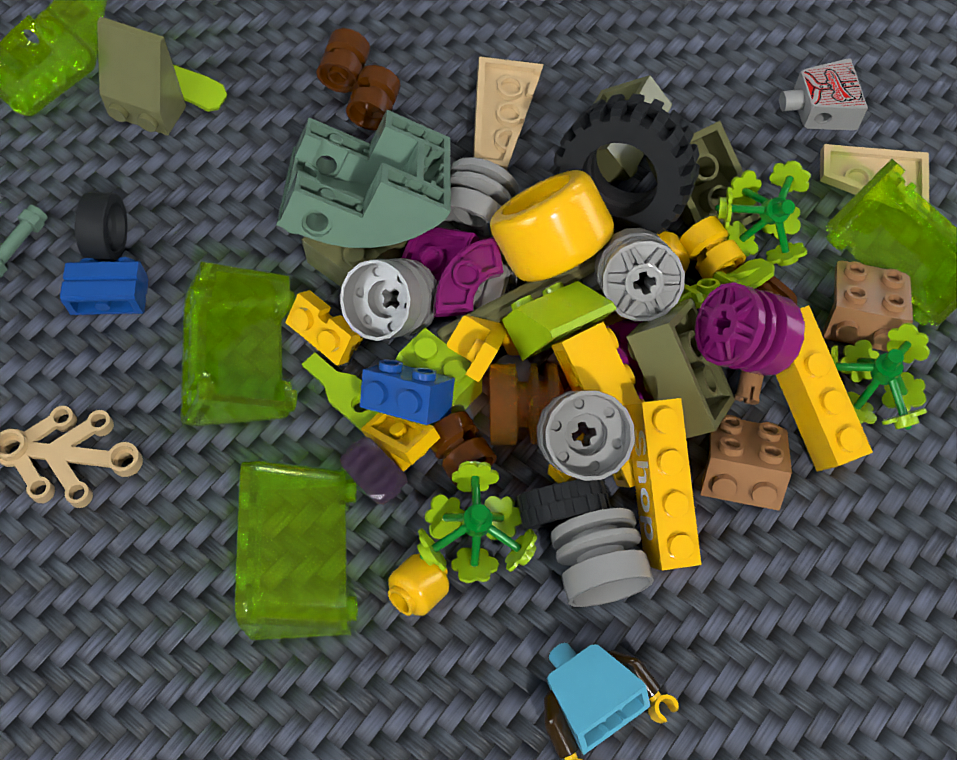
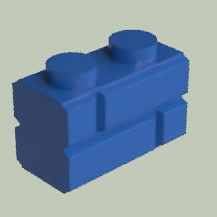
[60,257,149,315]

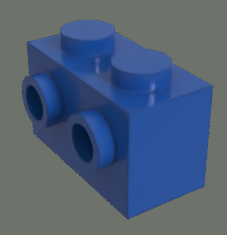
[360,359,455,425]

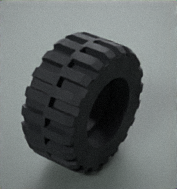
[553,93,700,234]

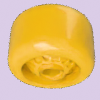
[490,170,614,282]

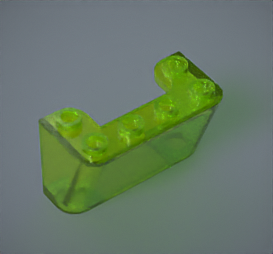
[0,0,107,116]

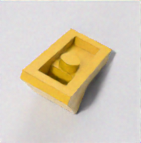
[447,315,507,382]
[361,412,440,471]

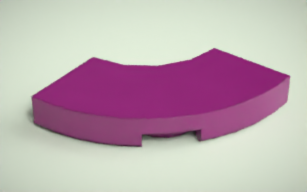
[433,237,504,317]

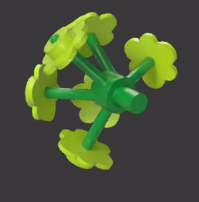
[715,161,811,266]
[831,323,930,430]
[417,461,537,583]

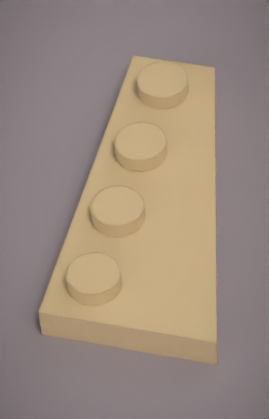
[473,56,544,171]

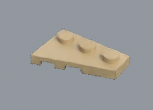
[820,144,929,221]

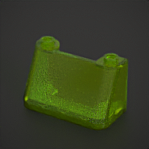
[825,159,957,327]
[181,262,297,426]
[235,461,358,640]

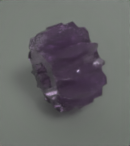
[340,436,407,505]

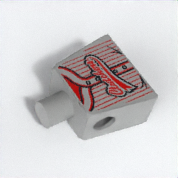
[779,59,868,130]

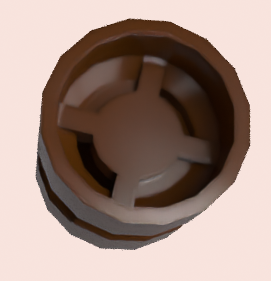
[316,28,371,93]
[346,65,401,131]
[430,411,497,486]

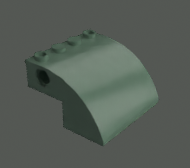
[276,110,451,248]

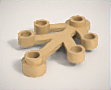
[0,406,143,508]

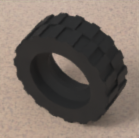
[516,478,611,530]

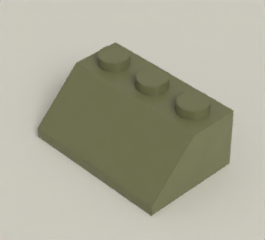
[593,75,672,183]
[627,298,735,439]

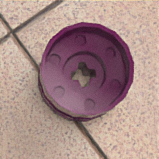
[695,282,805,376]

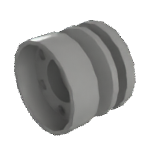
[436,157,519,241]
[595,228,685,321]
[340,258,437,341]
[537,390,635,481]
[550,508,654,607]

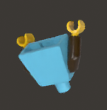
[544,643,678,760]

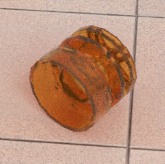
[489,363,564,445]

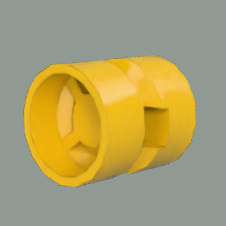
[679,216,746,279]

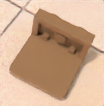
[823,260,913,352]
[700,415,792,511]

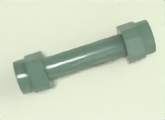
[0,205,48,278]

